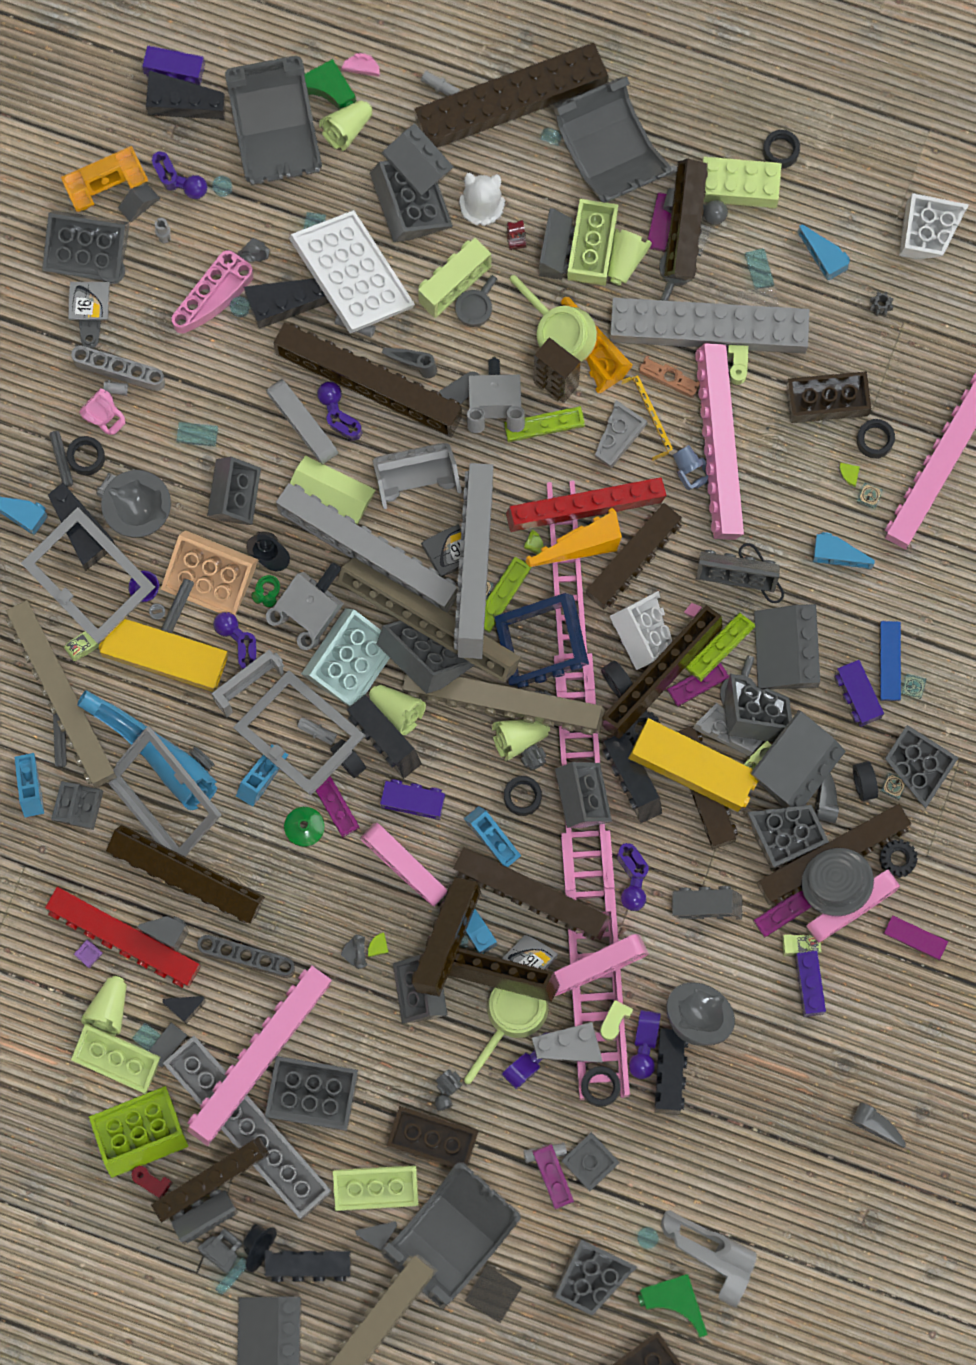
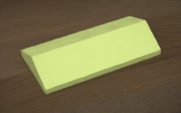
[290,456,376,525]
[71,1023,160,1094]
[333,1165,418,1211]

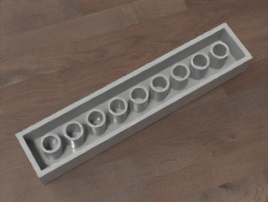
[610,298,810,354]
[454,463,494,659]
[276,483,458,613]
[163,1036,332,1220]

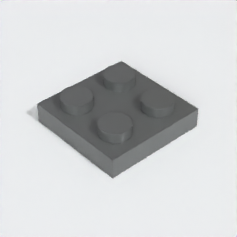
[561,1132,620,1192]

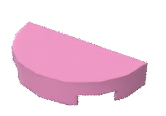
[342,53,380,77]

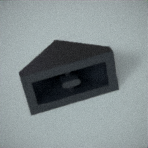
[163,996,206,1024]

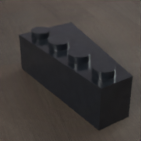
[146,70,226,120]
[244,278,330,329]
[48,482,115,572]
[347,695,422,779]
[602,733,662,824]
[654,1028,688,1115]
[265,1250,351,1282]

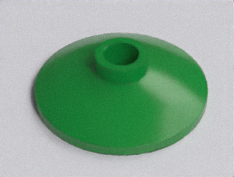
[284,807,325,847]

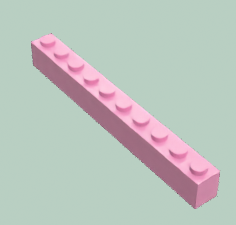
[695,343,744,540]
[885,373,976,550]
[187,966,332,1146]

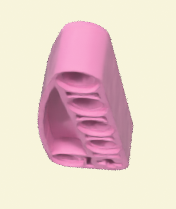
[172,251,253,334]
[360,823,447,907]
[806,869,900,943]
[554,934,649,996]

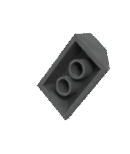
[381,124,454,197]
[539,208,575,280]
[207,456,261,525]
[555,762,612,828]
[393,955,448,1024]
[171,1189,239,1245]

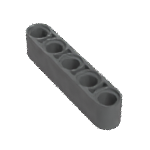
[197,935,295,978]

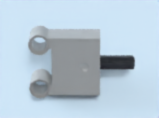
[467,357,525,433]
[266,563,344,650]

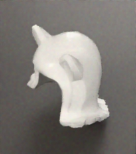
[459,173,505,226]

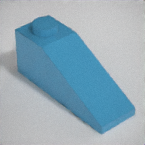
[798,224,850,281]
[0,497,48,536]
[813,532,875,569]
[236,744,289,807]
[14,753,45,818]
[464,806,521,867]
[465,909,497,954]

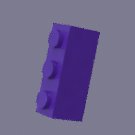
[142,45,205,85]
[834,660,884,727]
[380,779,445,820]
[795,951,826,1017]

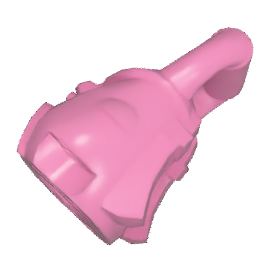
[79,389,125,435]

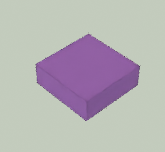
[74,939,103,969]

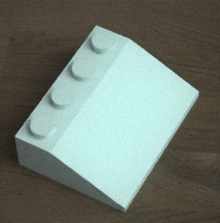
[301,608,390,707]

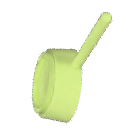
[510,275,597,361]
[464,988,548,1084]

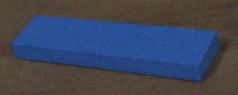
[880,621,901,701]

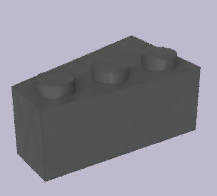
[673,886,742,920]

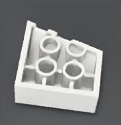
[899,193,969,259]
[610,591,672,670]

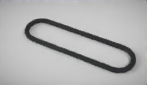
[739,543,784,603]

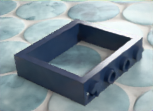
[494,593,589,689]

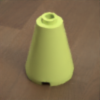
[319,101,372,151]
[608,229,652,286]
[369,685,426,735]
[492,719,550,761]
[81,976,127,1036]

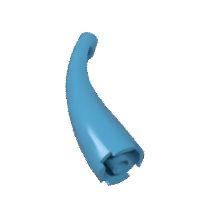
[77,690,217,810]

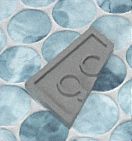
[595,400,648,469]
[693,703,763,757]
[532,1022,603,1063]

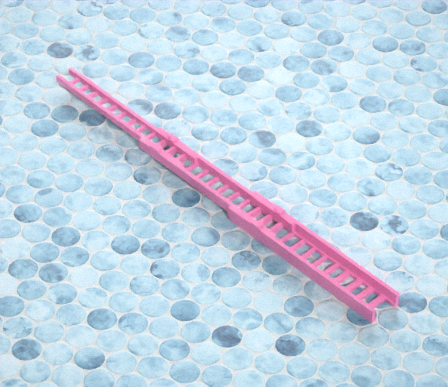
[547,481,630,1101]

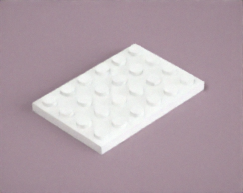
[289,210,415,333]

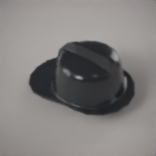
[246,532,290,571]
[243,1224,277,1273]

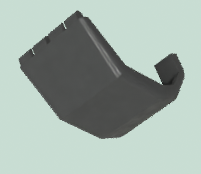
[225,56,322,185]
[554,76,672,203]
[382,1163,521,1309]

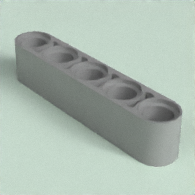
[71,346,166,391]
[266,379,339,465]

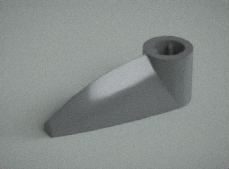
[381,348,438,379]
[815,772,839,823]
[851,1103,906,1148]

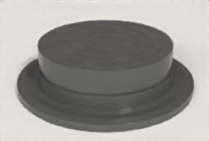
[101,470,171,538]
[802,848,874,916]
[666,982,735,1046]

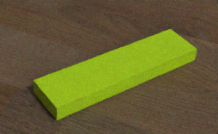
[504,406,585,443]
[484,556,532,634]
[686,613,755,682]

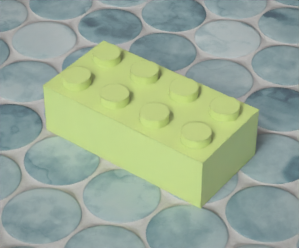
[703,157,781,208]
[567,199,619,286]
[418,238,491,318]

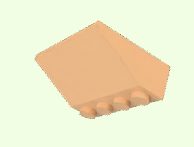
[161,530,258,616]

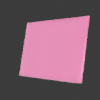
[684,603,702,619]

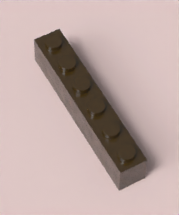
[664,158,708,281]
[586,503,682,610]
[677,726,738,850]
[412,877,481,997]
[448,948,560,1002]
[151,1137,270,1223]

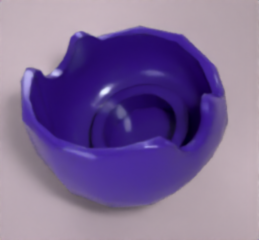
[128,571,159,603]

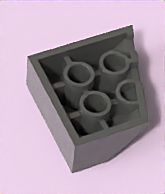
[724,673,792,742]
[885,725,959,809]
[747,805,829,869]
[552,1239,637,1316]

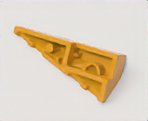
[561,297,633,393]
[525,508,622,567]

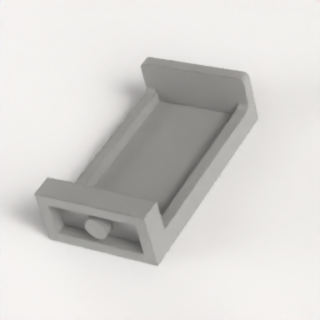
[211,649,284,717]

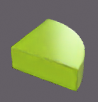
[840,463,860,487]
[524,529,544,554]
[368,932,388,957]

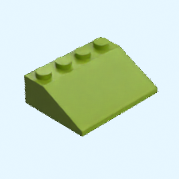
[89,1086,189,1178]

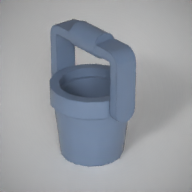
[673,445,708,490]

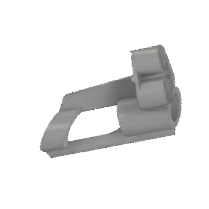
[661,1210,757,1308]

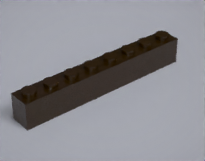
[602,605,723,739]
[757,803,912,906]
[106,825,265,924]
[453,847,611,941]

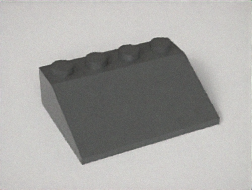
[369,161,453,242]
[42,210,130,283]
[696,550,780,592]
[754,604,820,690]
[376,620,475,694]
[750,710,846,808]
[265,1056,359,1131]
[237,1297,302,1365]

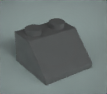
[138,916,189,952]

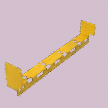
[622,376,673,461]

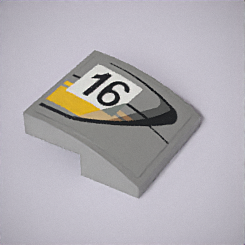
[69,282,110,320]
[502,935,558,970]

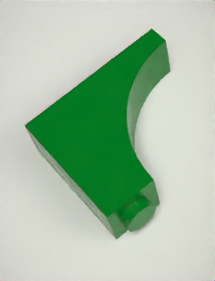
[305,59,356,110]
[637,1274,708,1338]

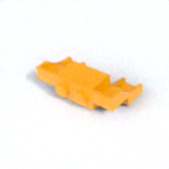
[61,146,148,212]

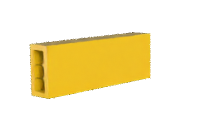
[99,619,229,692]
[628,718,758,812]

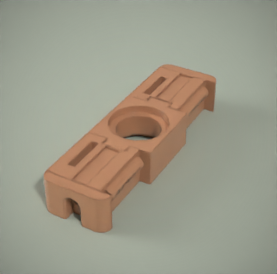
[639,356,700,398]

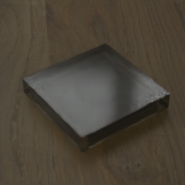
[465,1265,522,1323]

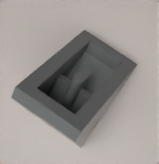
[118,184,160,223]
[355,1221,398,1252]

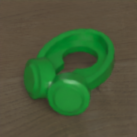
[251,575,280,607]

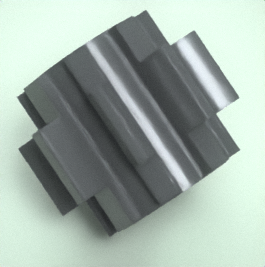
[870,292,894,316]
[521,744,547,771]
[435,1069,462,1097]

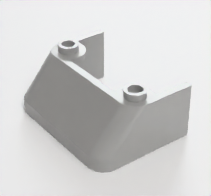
[373,443,462,509]

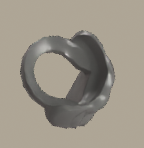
[238,238,270,262]
[341,935,367,969]

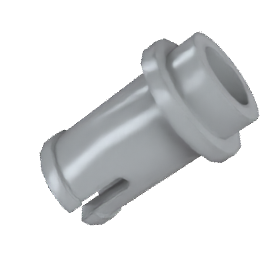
[103,380,128,396]
[96,473,116,498]

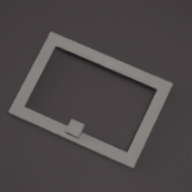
[21,507,155,644]
[233,670,366,796]
[109,726,222,857]

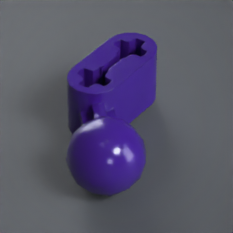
[152,151,208,199]
[317,382,363,441]
[213,612,257,671]
[617,843,649,911]
[629,1010,661,1079]
[502,1032,549,1090]

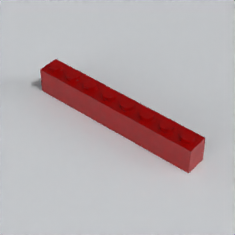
[506,477,667,532]
[45,887,201,989]

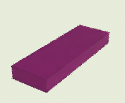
[648,192,671,252]
[667,662,729,707]
[316,776,360,838]
[753,891,812,938]
[884,915,949,961]
[532,1143,574,1210]

